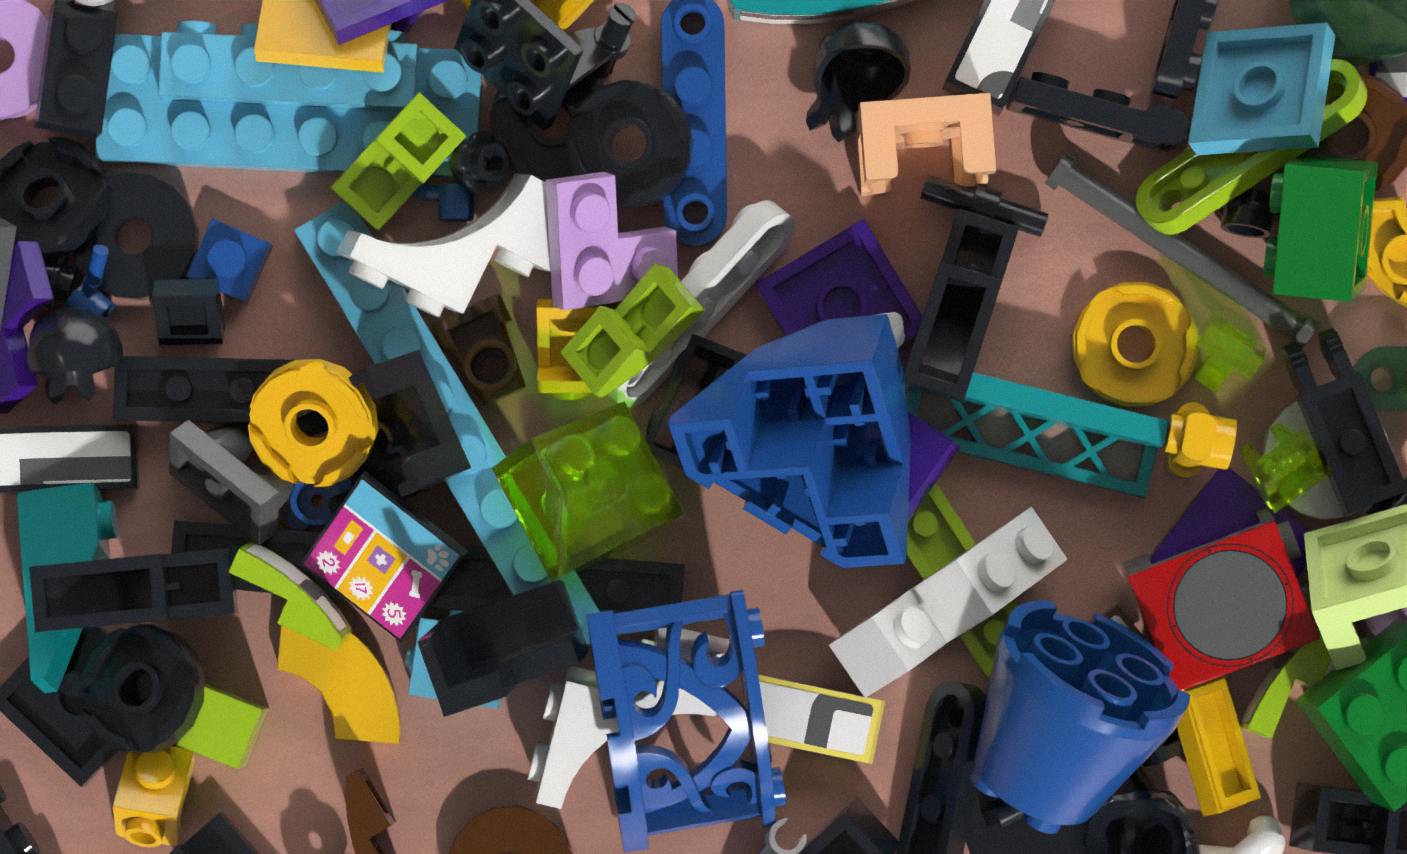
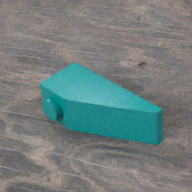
[16,482,119,693]

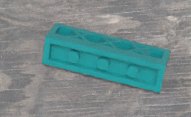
[907,372,1169,498]

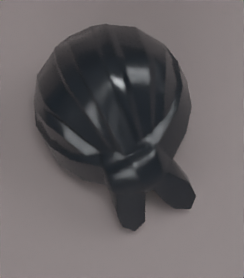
[806,20,911,143]
[26,306,124,404]

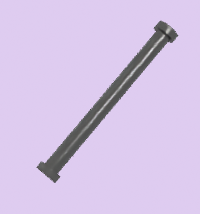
[1045,152,1320,349]

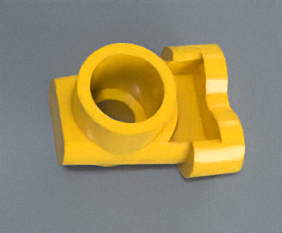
[1163,402,1237,479]

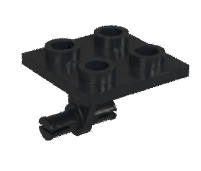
[454,0,636,131]

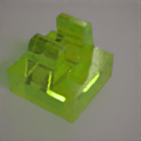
[1194,312,1266,393]
[1242,424,1326,514]

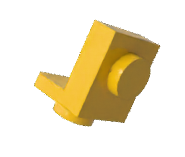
[537,299,600,400]
[113,746,195,847]

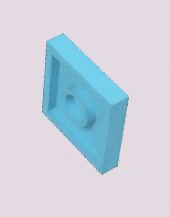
[1188,22,1335,155]

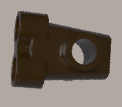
[431,294,526,406]

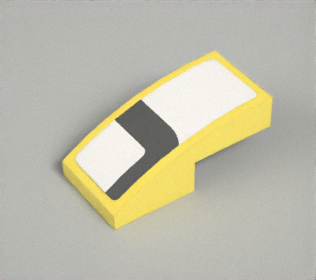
[744,675,885,764]

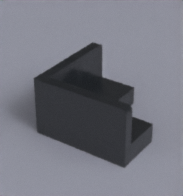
[418,580,589,717]

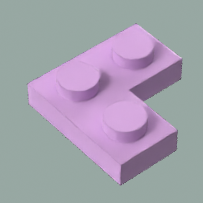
[546,172,678,311]

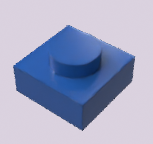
[186,218,273,304]

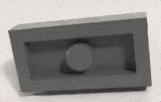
[169,420,294,546]

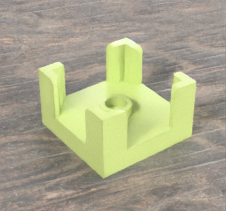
[1304,504,1407,670]

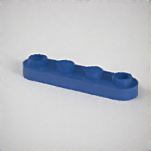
[661,0,727,248]

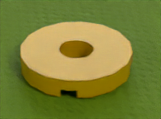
[1071,282,1199,408]
[248,359,378,487]

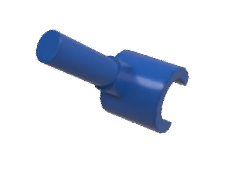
[411,183,474,222]
[64,245,115,317]

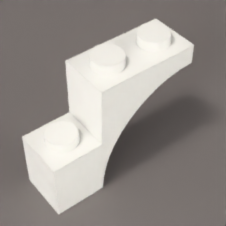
[336,173,551,317]
[829,507,1068,698]
[527,628,729,809]

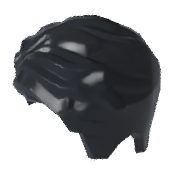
[1083,790,1199,854]

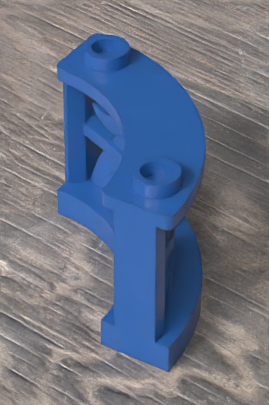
[586,590,786,853]

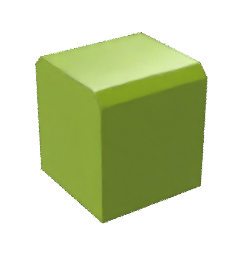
[176,683,269,769]

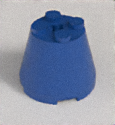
[971,601,1190,834]

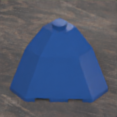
[668,314,911,568]

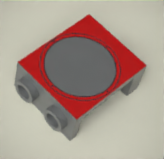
[1123,507,1320,691]

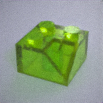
[492,401,684,582]

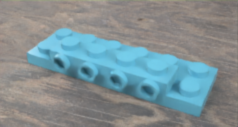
[95,21,482,179]

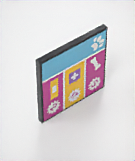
[300,471,468,642]

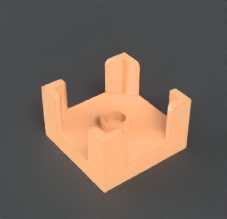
[855,93,996,196]

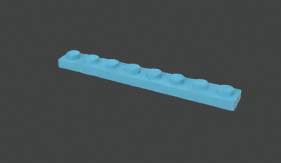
[294,202,600,647]

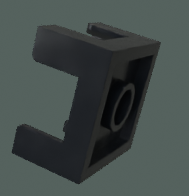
[296,350,471,516]

